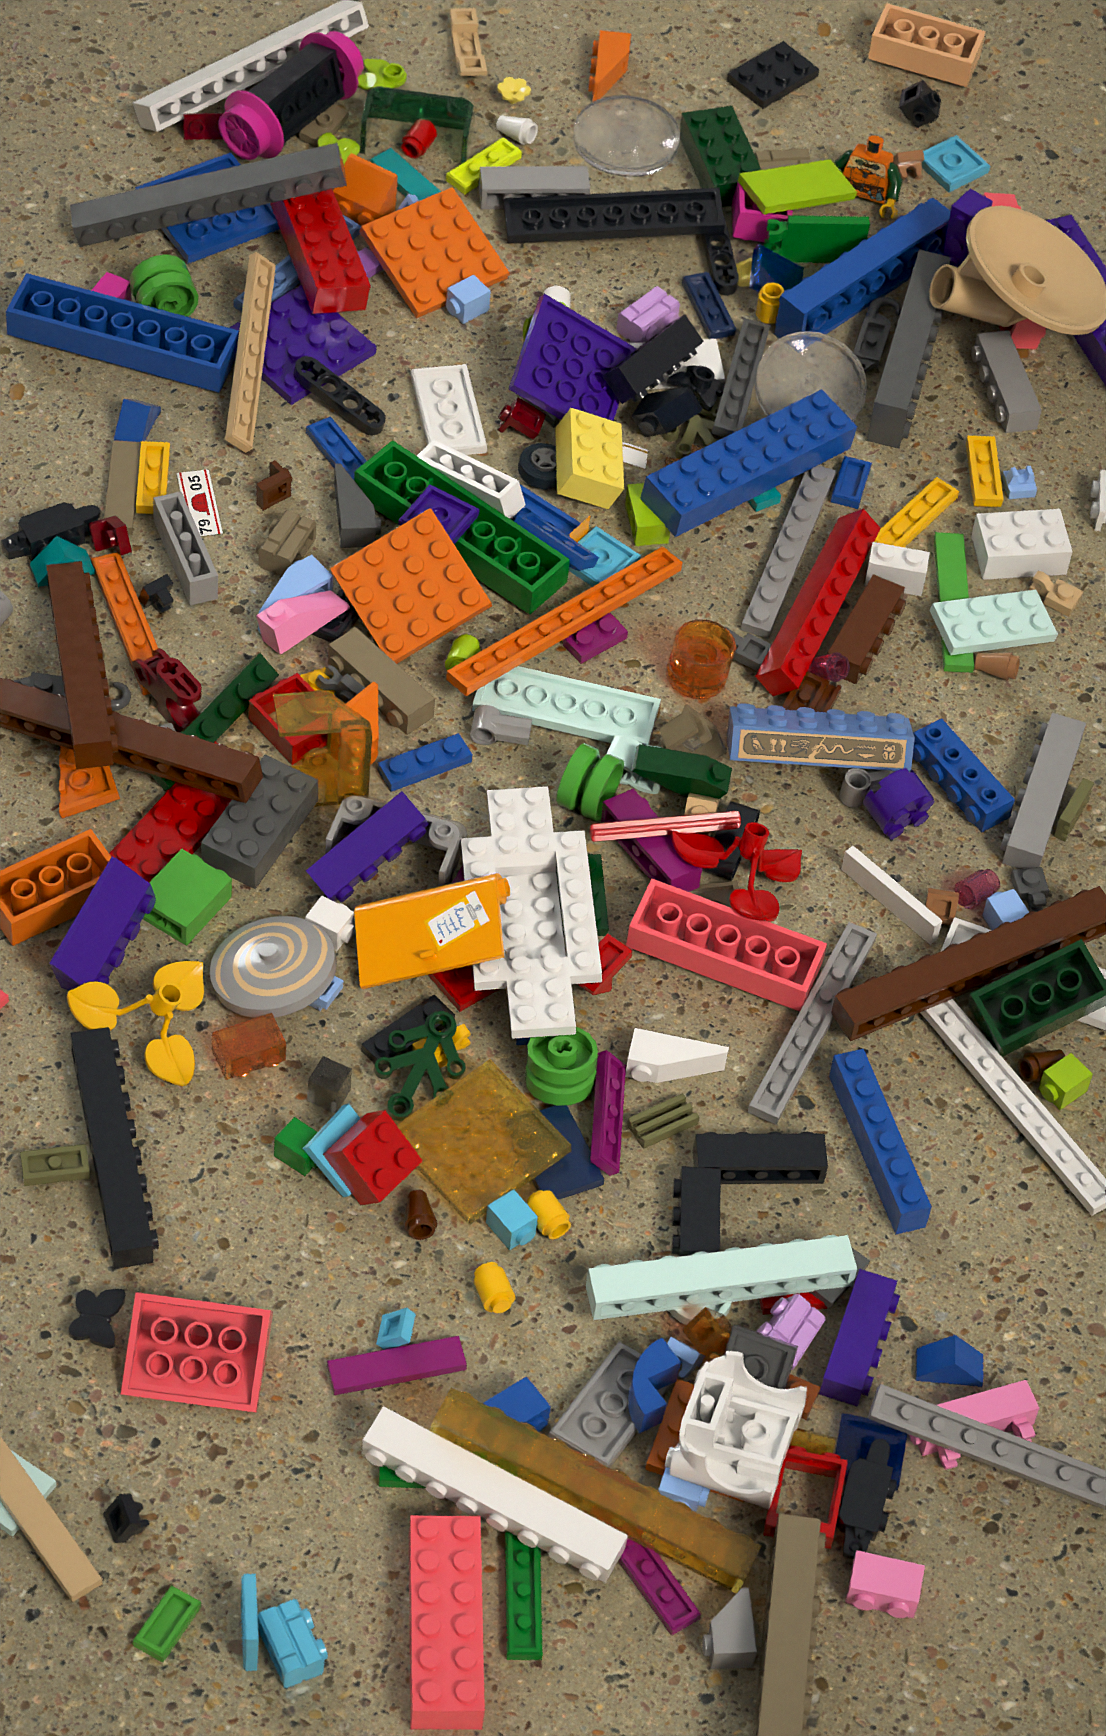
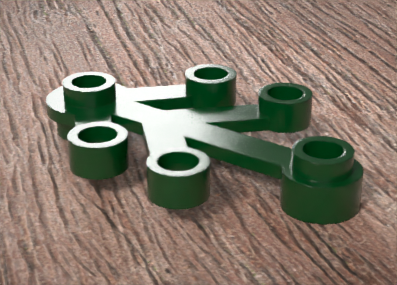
[374,1011,466,1121]

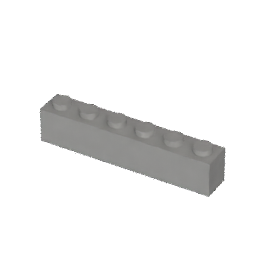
[1000,713,1086,869]

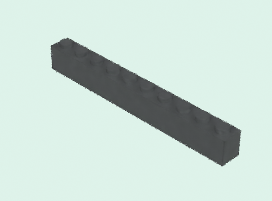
[70,143,347,247]

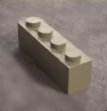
[328,627,435,735]

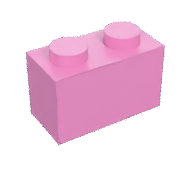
[845,1550,925,1618]

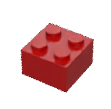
[323,1110,423,1205]

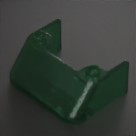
[360,86,475,164]

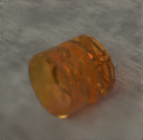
[666,619,736,699]

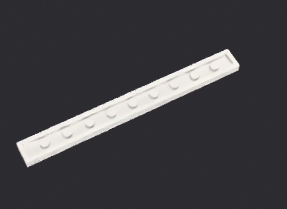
[920,999,1106,1216]

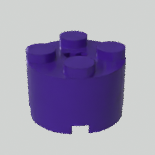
[863,768,935,839]

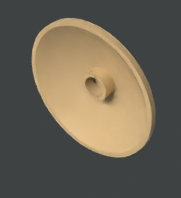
[929,206,1106,335]

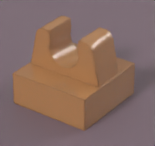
[893,149,925,180]
[925,888,959,925]

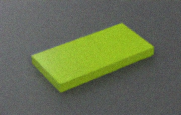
[738,159,857,214]

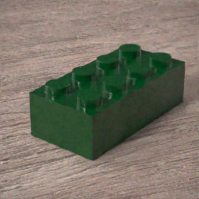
[679,105,761,207]
[968,939,1106,1057]

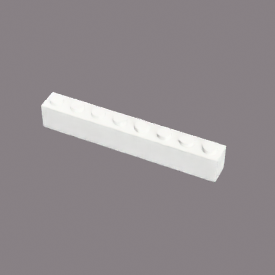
[362,1406,628,1583]

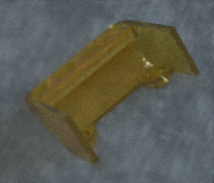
[274,690,372,807]

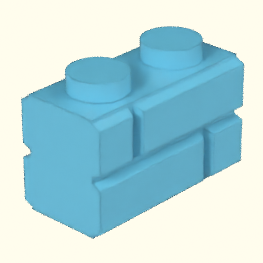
[257,1599,328,1688]

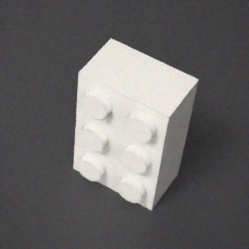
[971,509,1072,580]

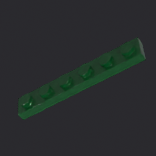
[150,653,279,791]

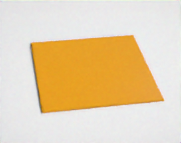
[569,516,590,542]

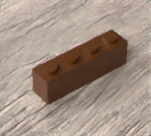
[824,574,907,684]

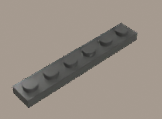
[712,318,771,437]

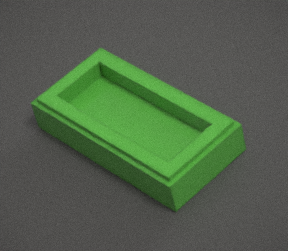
[133,1585,201,1663]

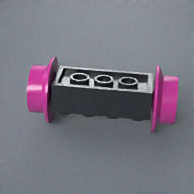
[219,31,364,160]

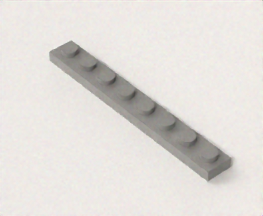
[741,465,836,639]
[748,922,877,1125]
[868,1384,1106,1510]

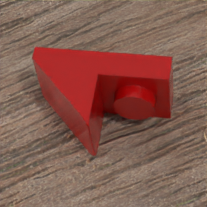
[577,934,632,995]

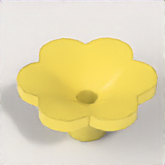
[497,77,531,104]

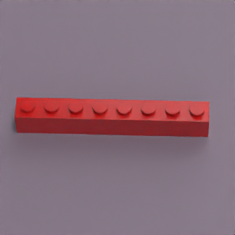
[755,508,881,697]

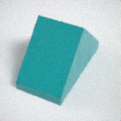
[30,536,95,588]

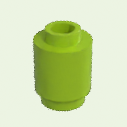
[445,634,481,670]

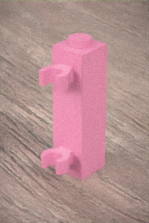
[909,1380,1040,1470]

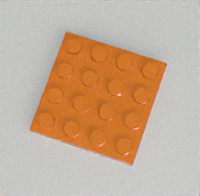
[359,187,510,319]
[330,508,492,664]

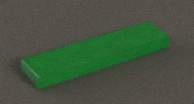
[505,1530,543,1660]

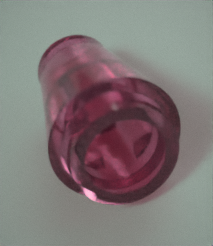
[808,652,850,682]

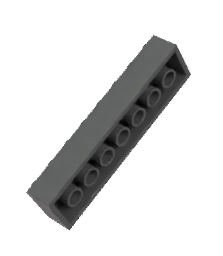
[867,250,951,449]

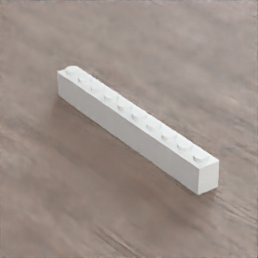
[133,0,369,132]

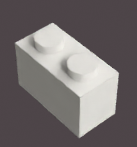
[864,542,930,596]

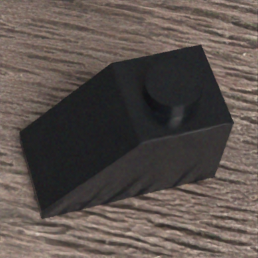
[631,387,703,437]

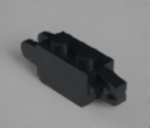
[1,502,101,561]
[836,1438,897,1559]

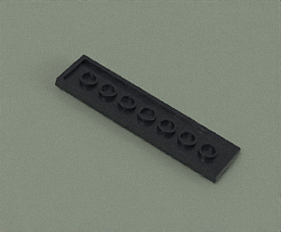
[504,188,725,244]

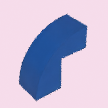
[628,1338,681,1434]

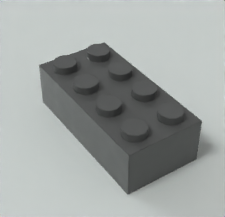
[201,755,318,889]

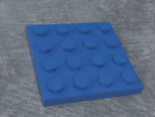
[135,152,280,264]

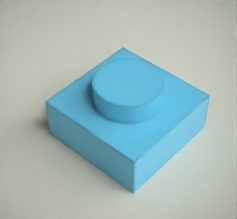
[376,1308,416,1350]

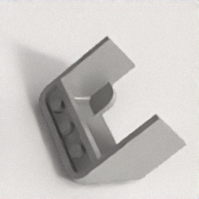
[325,796,467,887]

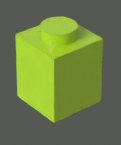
[1038,1053,1093,1110]

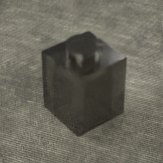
[307,1056,352,1113]

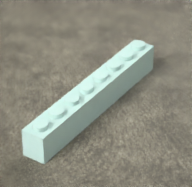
[586,1235,857,1320]

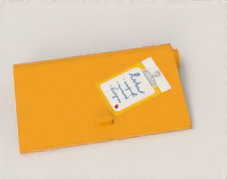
[354,873,510,989]

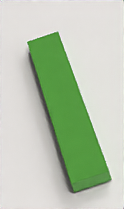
[934,532,974,673]

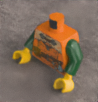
[834,136,902,219]

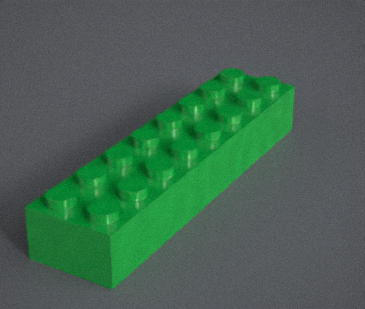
[354,440,570,615]

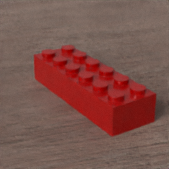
[270,189,371,314]

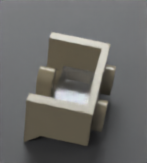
[659,704,727,760]

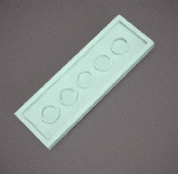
[472,666,661,745]

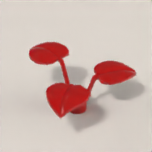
[671,822,802,922]

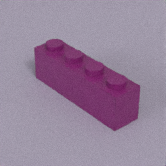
[601,788,702,892]

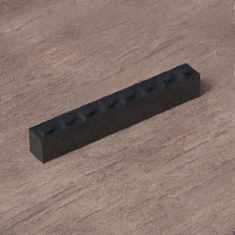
[70,1027,159,1269]

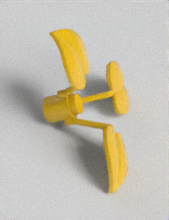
[67,961,204,1086]

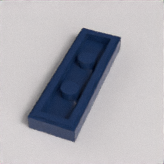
[682,272,736,339]

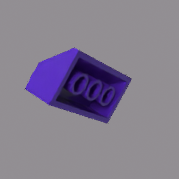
[49,857,156,991]

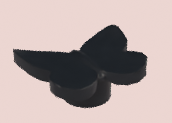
[666,365,725,412]
[69,1289,126,1349]

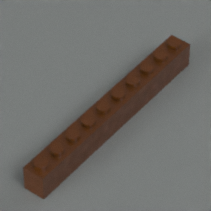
[46,561,118,769]
[0,678,263,803]
[831,886,1106,1042]

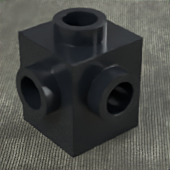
[899,80,942,128]

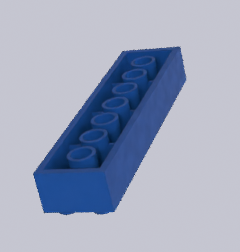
[774,197,950,353]
[6,273,239,393]
[640,389,857,537]

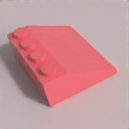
[121,1292,273,1412]

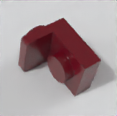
[497,397,546,440]
[89,515,132,555]

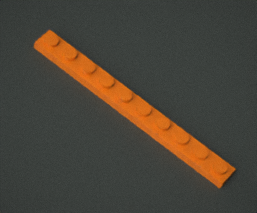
[446,546,683,696]

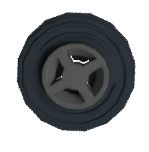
[518,443,557,489]

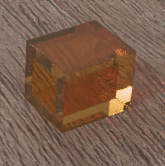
[682,1307,733,1359]

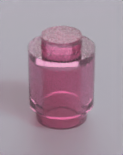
[954,869,1000,910]

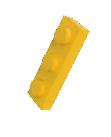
[966,436,1003,507]
[136,441,170,514]

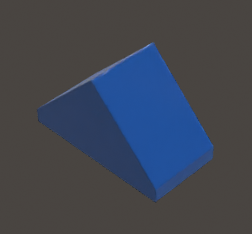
[114,399,161,442]
[916,1335,983,1387]

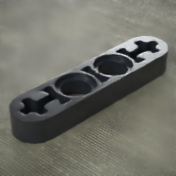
[701,218,739,296]
[293,356,386,436]

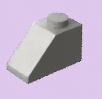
[702,1587,757,1669]

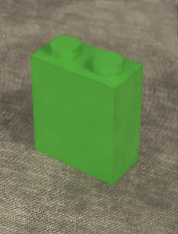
[143,849,232,946]

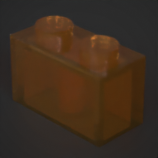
[212,1013,286,1080]

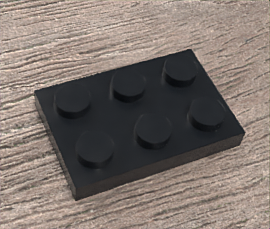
[726,41,819,109]

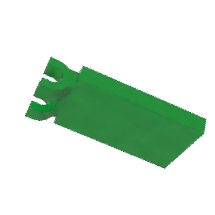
[763,215,870,263]

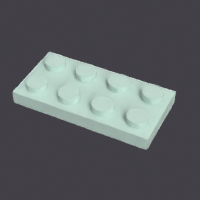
[929,590,1058,655]

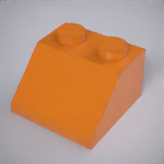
[333,153,398,226]

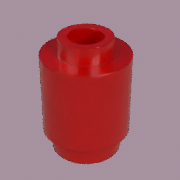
[401,119,438,159]

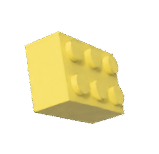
[555,408,624,509]

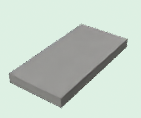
[548,1341,673,1473]

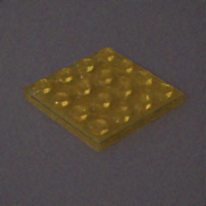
[397,1059,572,1225]

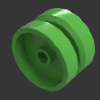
[129,254,199,317]
[556,743,624,821]
[525,1027,598,1106]

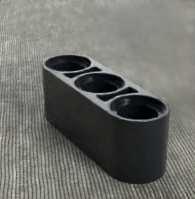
[702,801,760,881]

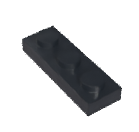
[361,994,455,1071]

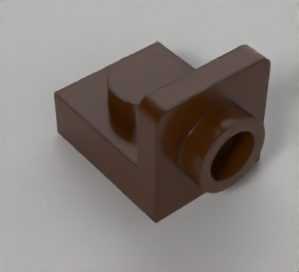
[256,460,292,511]

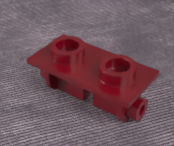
[183,113,224,140]

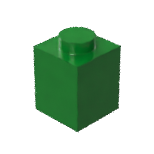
[274,1117,318,1176]

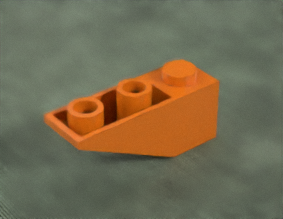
[588,30,631,103]

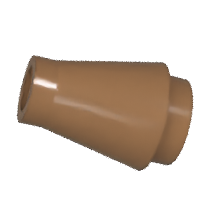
[975,652,1020,681]

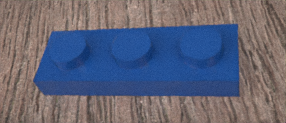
[514,512,599,571]
[377,733,473,792]

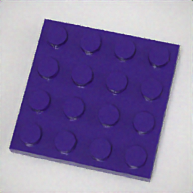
[229,285,377,405]
[508,294,637,421]

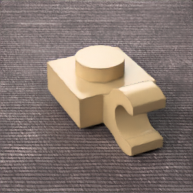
[1029,571,1084,617]

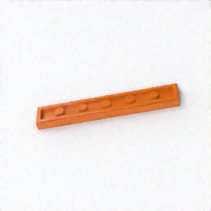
[91,552,158,696]

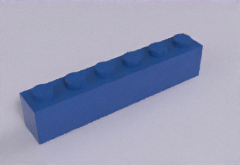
[829,1049,932,1235]

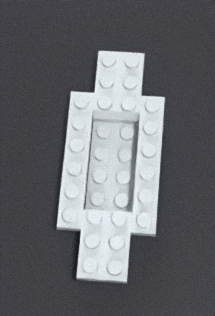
[461,786,602,1039]

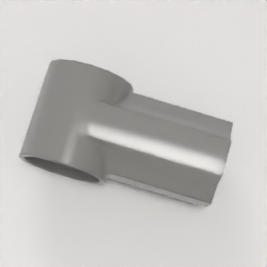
[470,705,532,745]
[839,768,895,808]

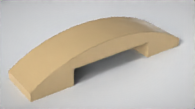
[449,8,487,76]

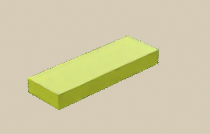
[446,137,522,195]

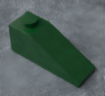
[632,744,732,799]

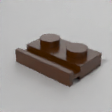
[782,671,842,713]

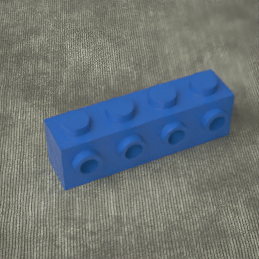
[913,718,1015,833]

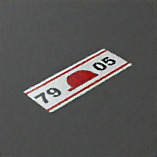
[177,470,223,536]

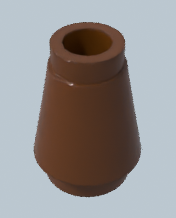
[1018,1049,1065,1083]
[405,1190,437,1240]

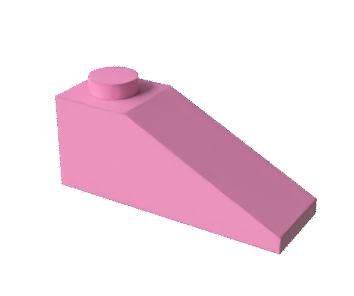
[256,590,350,655]

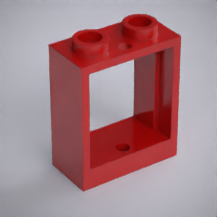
[249,673,335,765]
[763,1445,848,1549]

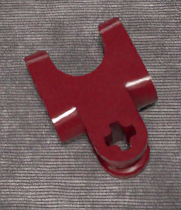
[132,648,202,732]

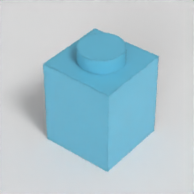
[486,1189,538,1250]

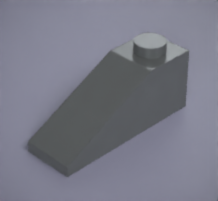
[334,464,381,548]

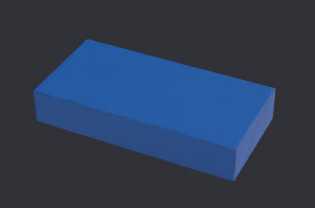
[831,456,872,509]

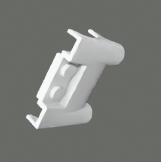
[665,1351,807,1509]

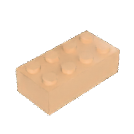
[868,3,986,87]

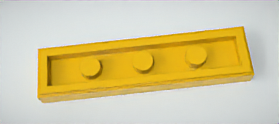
[874,477,959,548]

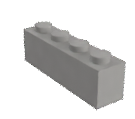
[478,166,590,209]
[971,330,1042,433]
[153,491,218,606]

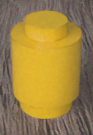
[756,283,784,324]
[527,1190,571,1240]
[473,1262,515,1313]

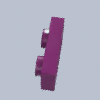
[563,613,628,664]

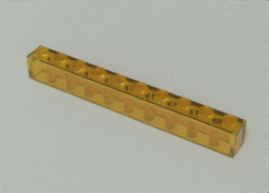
[429,1387,761,1594]

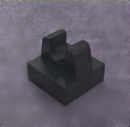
[138,574,174,614]
[103,1494,150,1543]

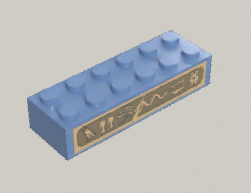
[727,703,915,772]

